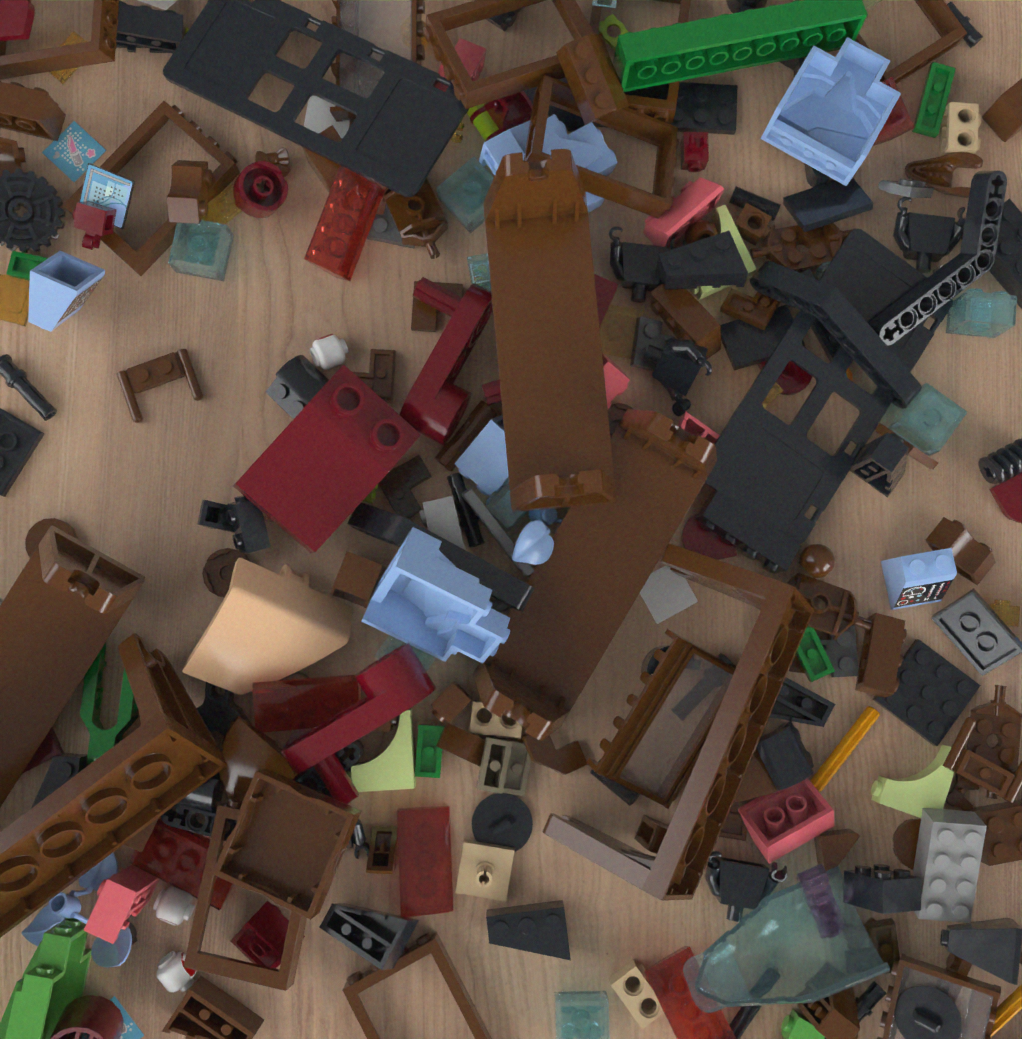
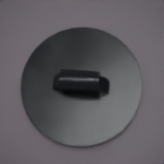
[472,793,533,852]
[894,986,962,1039]

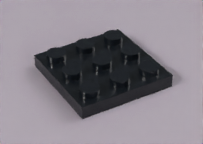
[872,639,981,746]

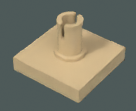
[455,839,515,902]

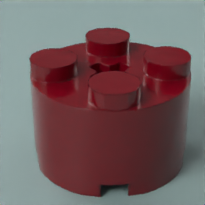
[233,161,288,218]

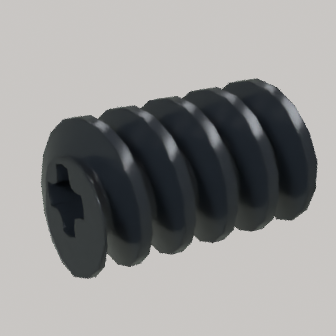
[978,439,1022,483]

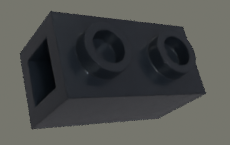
[226,495,271,554]

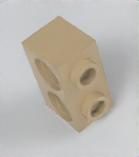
[939,102,981,157]
[470,696,522,738]
[609,959,667,1029]

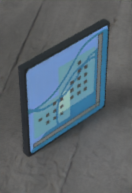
[79,163,135,229]

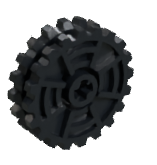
[0,169,66,253]

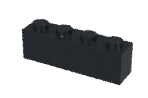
[695,490,801,574]

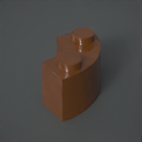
[167,160,213,224]
[926,517,996,585]

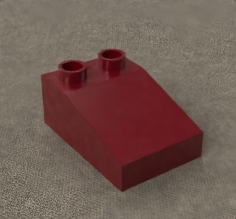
[233,364,421,553]

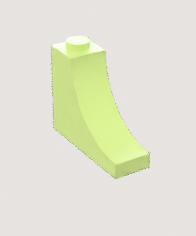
[690,205,757,300]
[347,709,416,792]
[871,745,954,818]

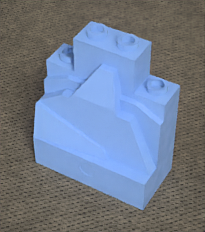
[760,37,901,186]
[478,114,618,213]
[361,527,510,663]

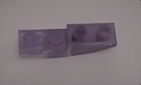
[796,863,845,939]

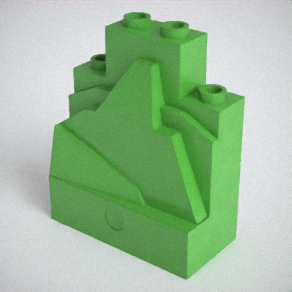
[0,918,91,1039]

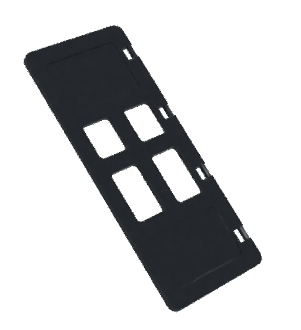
[163,0,469,197]
[705,229,953,544]

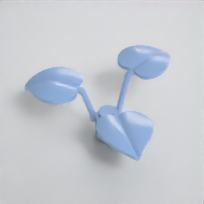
[512,509,563,565]
[21,853,132,968]

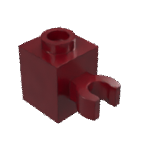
[680,132,709,173]
[72,201,117,250]

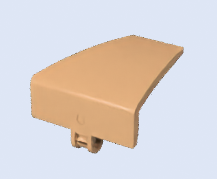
[182,558,352,695]

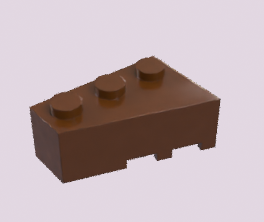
[650,284,721,360]
[162,975,264,1039]

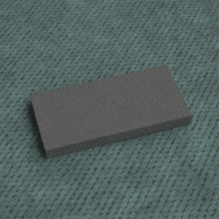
[461,488,534,576]

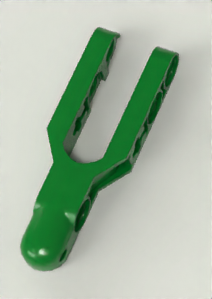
[80,642,139,765]

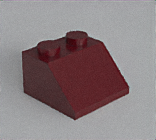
[230,900,305,968]

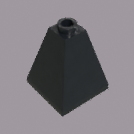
[940,918,1022,985]

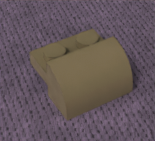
[476,736,531,796]

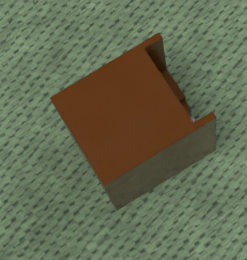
[982,79,1022,142]
[302,125,361,197]
[330,551,387,608]

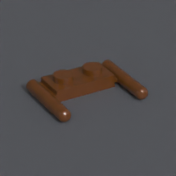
[117,349,203,423]
[943,717,1022,803]

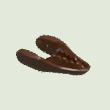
[905,152,983,198]

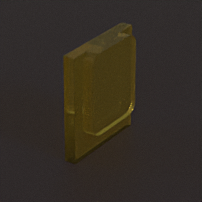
[0,274,30,327]

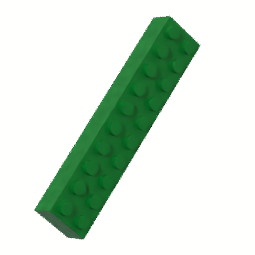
[613,0,868,92]

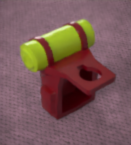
[467,91,533,142]

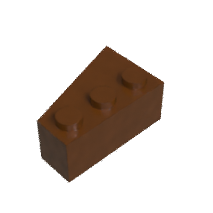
[797,964,860,1039]

